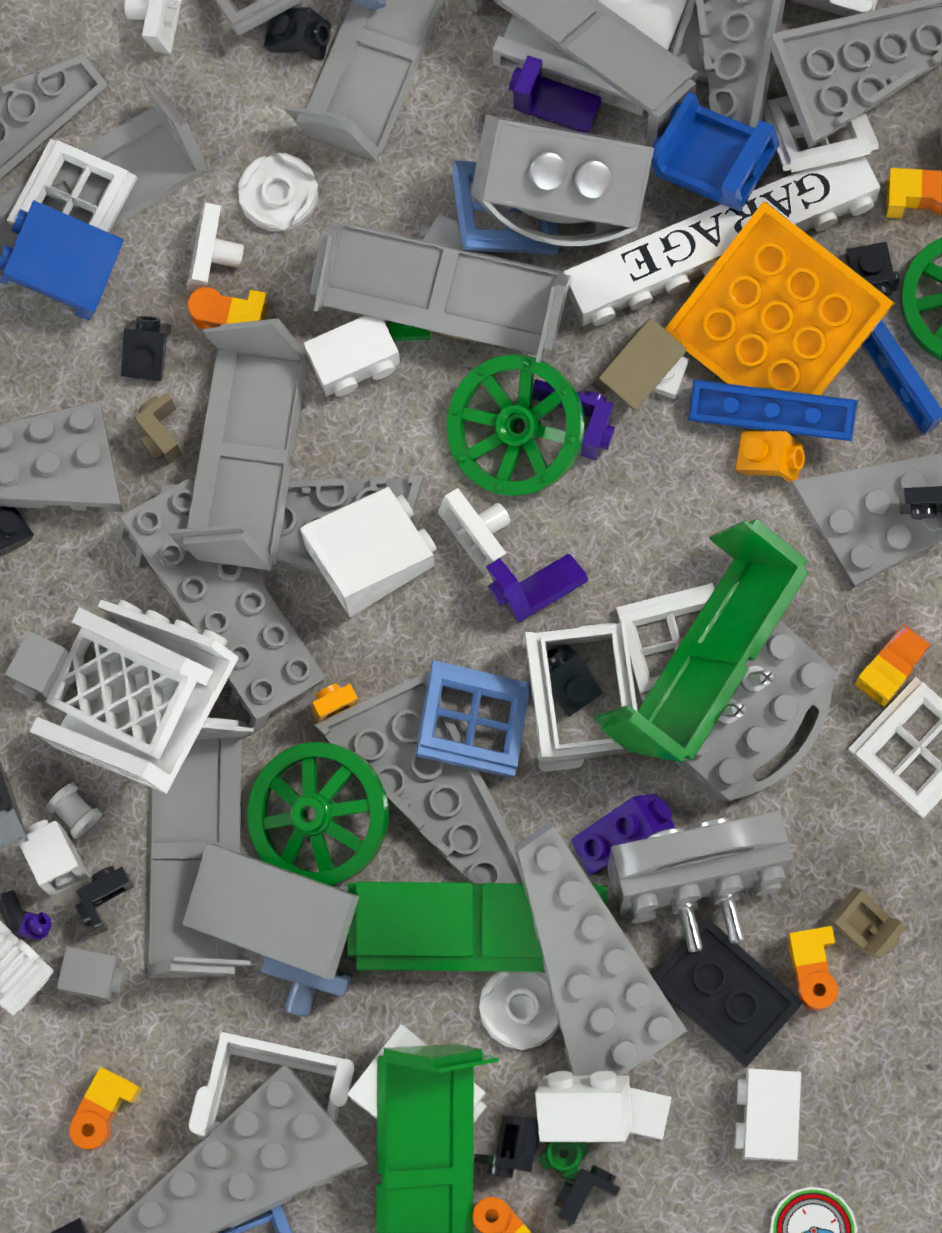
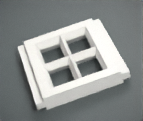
[763,96,879,173]
[7,139,137,232]
[616,583,715,703]
[848,677,942,819]

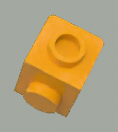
[735,431,805,483]
[311,683,358,743]

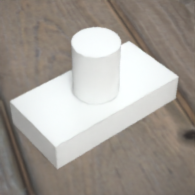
[124,0,182,54]
[186,202,244,292]
[437,488,510,577]

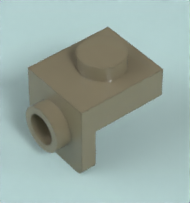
[134,393,182,464]
[828,887,906,959]

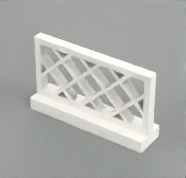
[46,607,213,759]

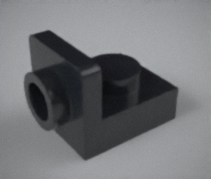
[846,241,900,297]
[899,486,942,520]

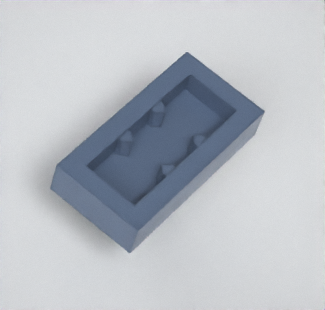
[261,956,354,1016]

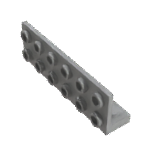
[117,479,325,735]

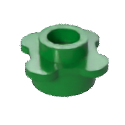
[539,1142,590,1180]

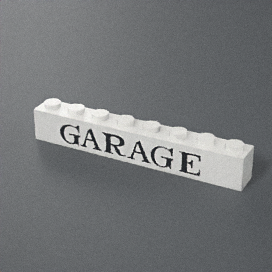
[563,156,881,326]

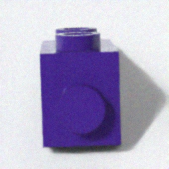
[509,55,601,133]
[532,379,615,461]
[486,554,589,622]
[571,793,676,875]

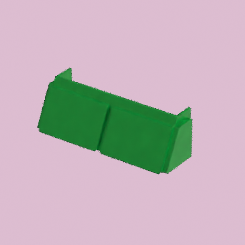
[593,519,809,763]
[347,881,608,974]
[376,1044,499,1233]

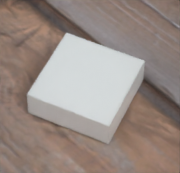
[630,1087,672,1140]

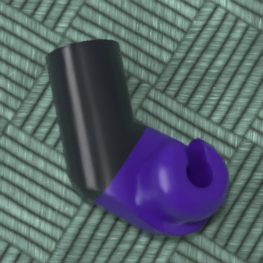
[0,890,52,941]

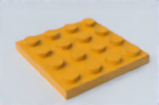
[665,201,895,395]

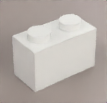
[304,315,400,397]
[17,820,90,897]
[735,1068,801,1162]
[535,1071,633,1142]

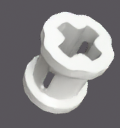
[46,783,102,839]

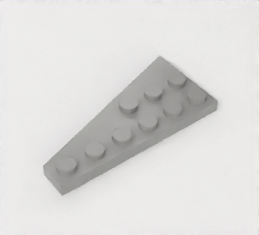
[0,54,108,179]

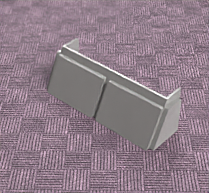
[284,0,445,161]
[467,0,697,141]
[0,81,208,290]
[310,221,571,363]
[168,319,306,570]
[146,717,254,978]

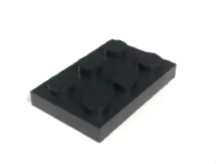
[652,917,804,1068]

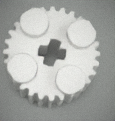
[0,921,55,1016]

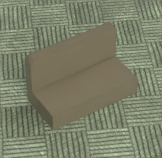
[591,317,686,410]

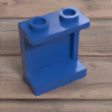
[651,92,779,212]
[0,200,124,320]

